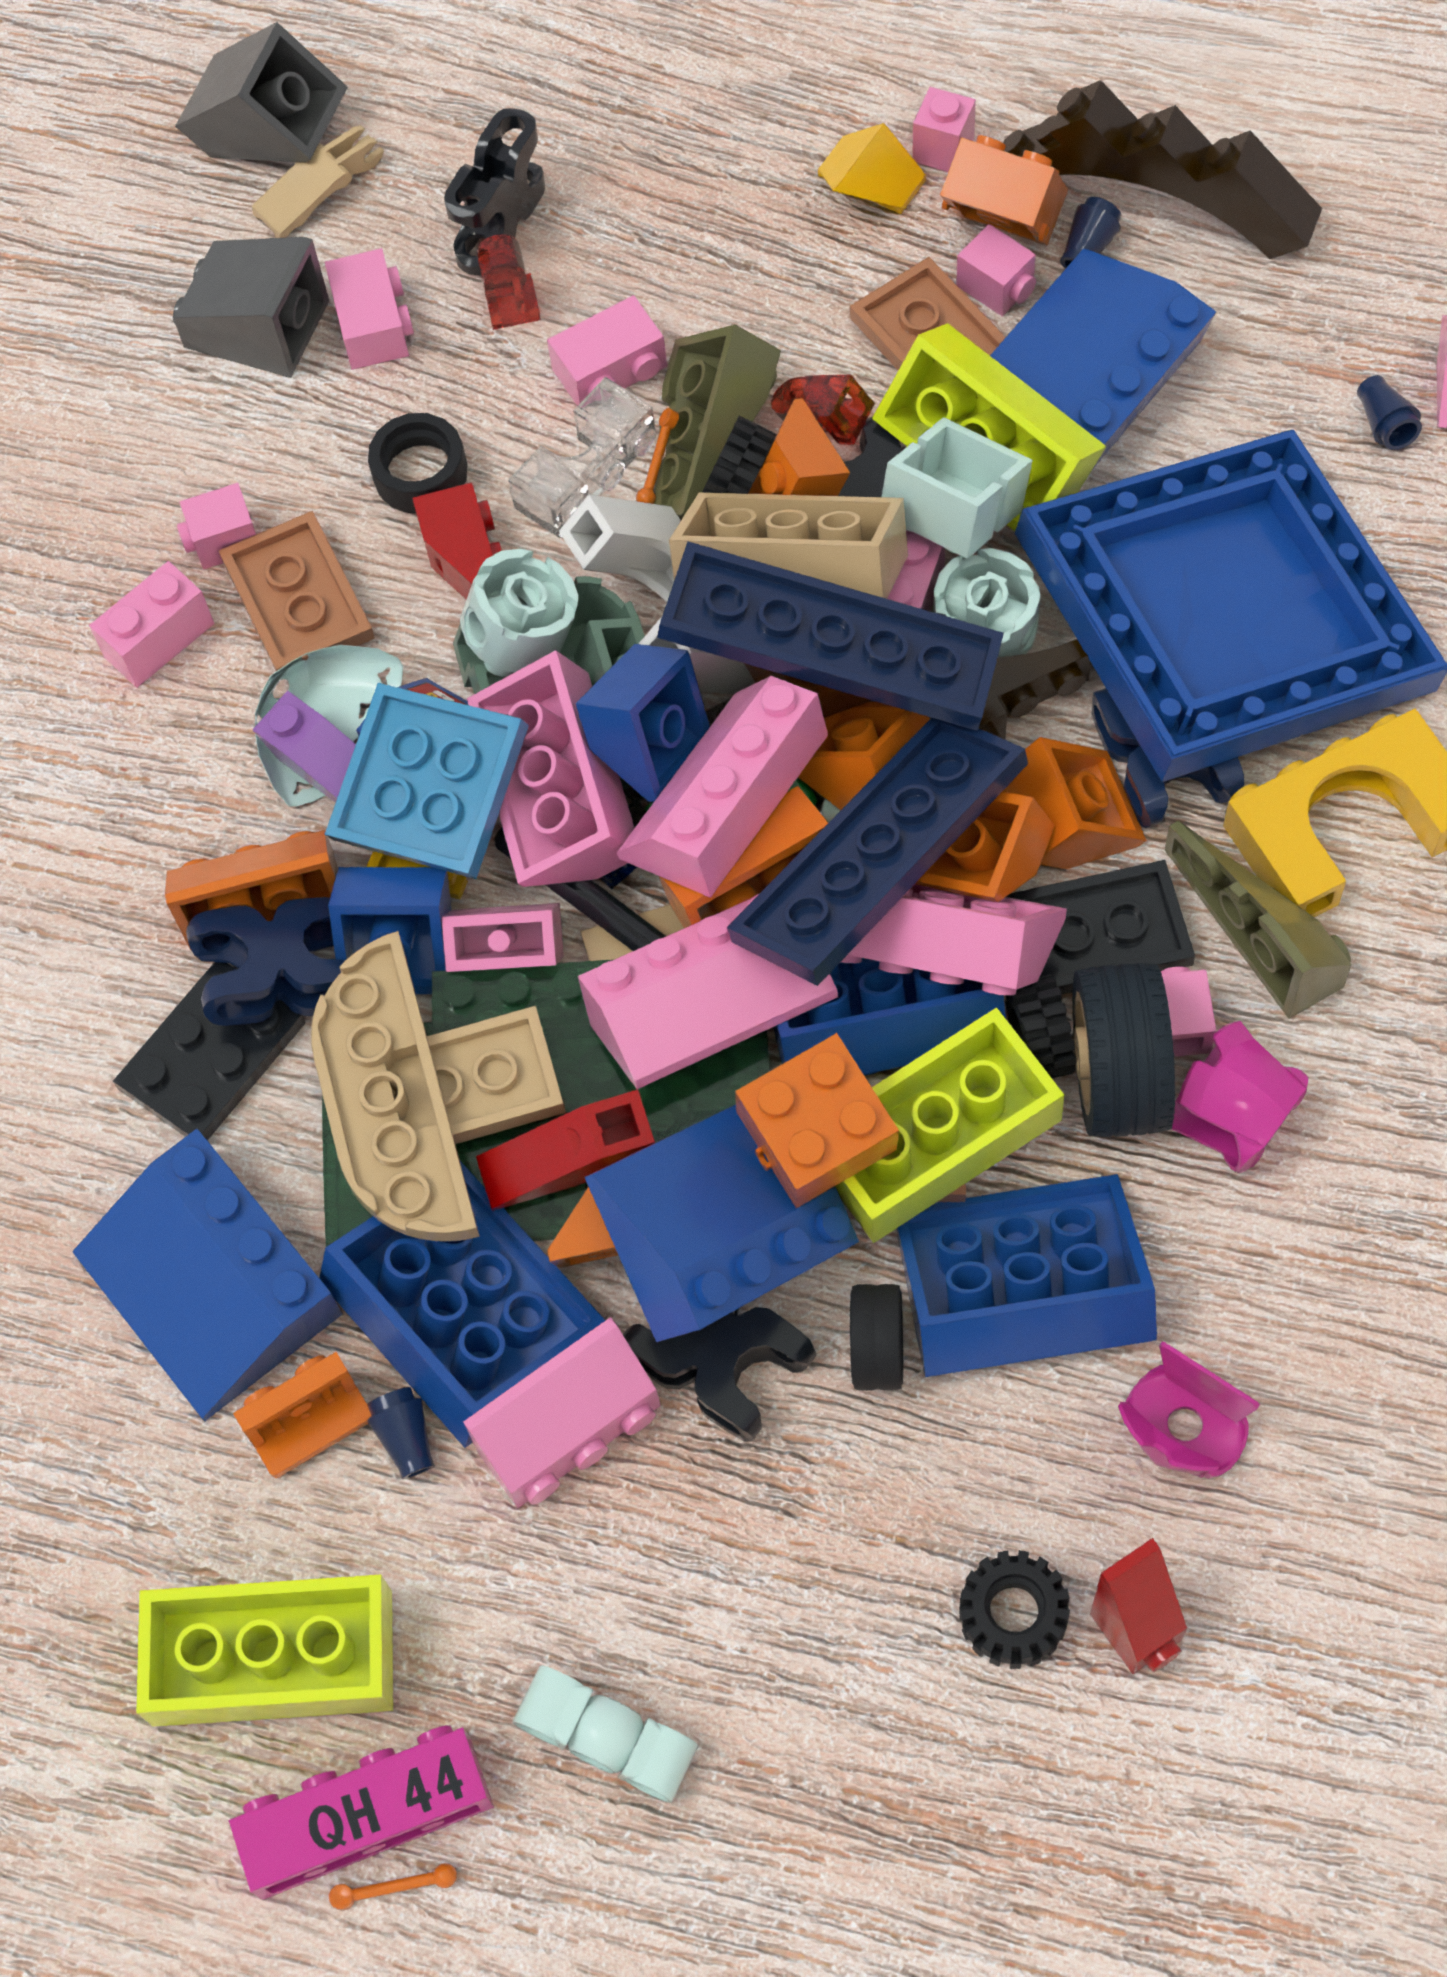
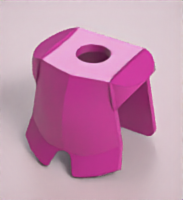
[1171,1020,1309,1174]
[1118,1341,1260,1479]

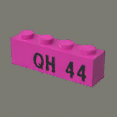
[228,1725,494,1900]

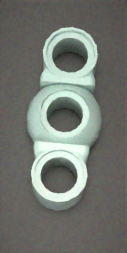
[512,1665,698,1803]

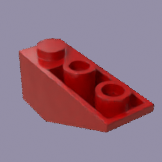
[412,482,502,599]
[476,1089,655,1211]

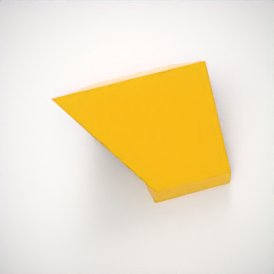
[818,123,926,214]

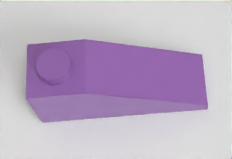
[252,690,356,803]

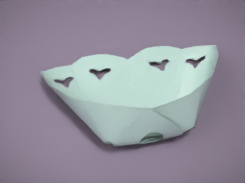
[255,645,403,807]

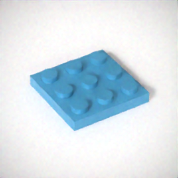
[325,683,529,879]

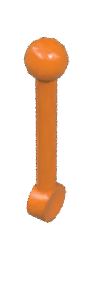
[636,408,679,504]
[329,1863,457,1911]

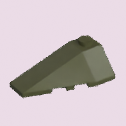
[654,324,781,520]
[1165,821,1352,1019]

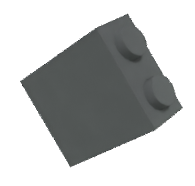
[175,22,348,162]
[173,237,329,378]

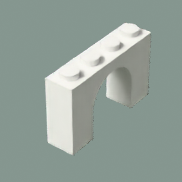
[559,494,754,695]

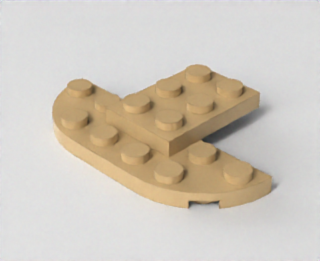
[311,931,566,1241]

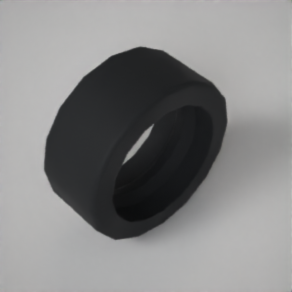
[368,413,468,513]

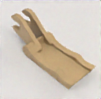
[252,125,384,238]

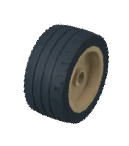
[1072,963,1175,1137]

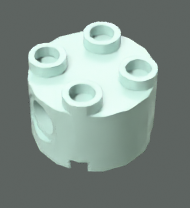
[933,548,1040,657]
[460,549,579,677]

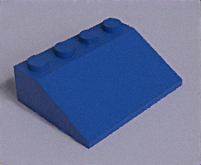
[990,248,1216,470]
[773,958,1006,1075]
[585,1104,859,1342]
[72,1129,343,1422]
[319,1161,606,1448]
[896,1174,1157,1377]

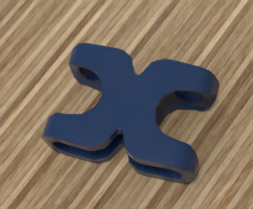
[1091,688,1244,828]
[186,897,346,1026]

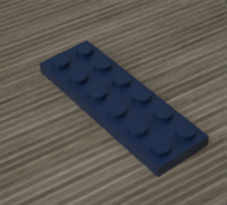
[657,541,1004,731]
[727,718,1028,986]

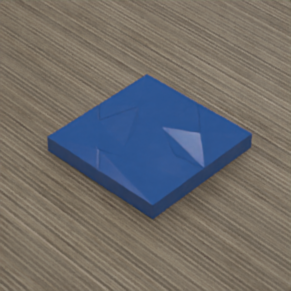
[1015,429,1447,782]

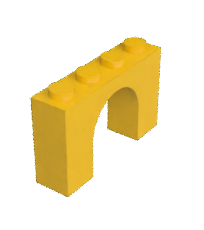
[1223,708,1447,917]

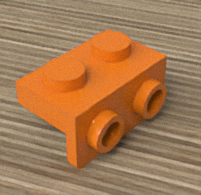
[233,1352,371,1478]

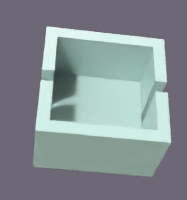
[882,417,1033,559]

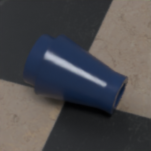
[1060,197,1122,269]
[1357,375,1422,450]
[367,1387,435,1479]

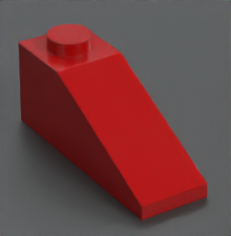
[1090,1538,1187,1674]

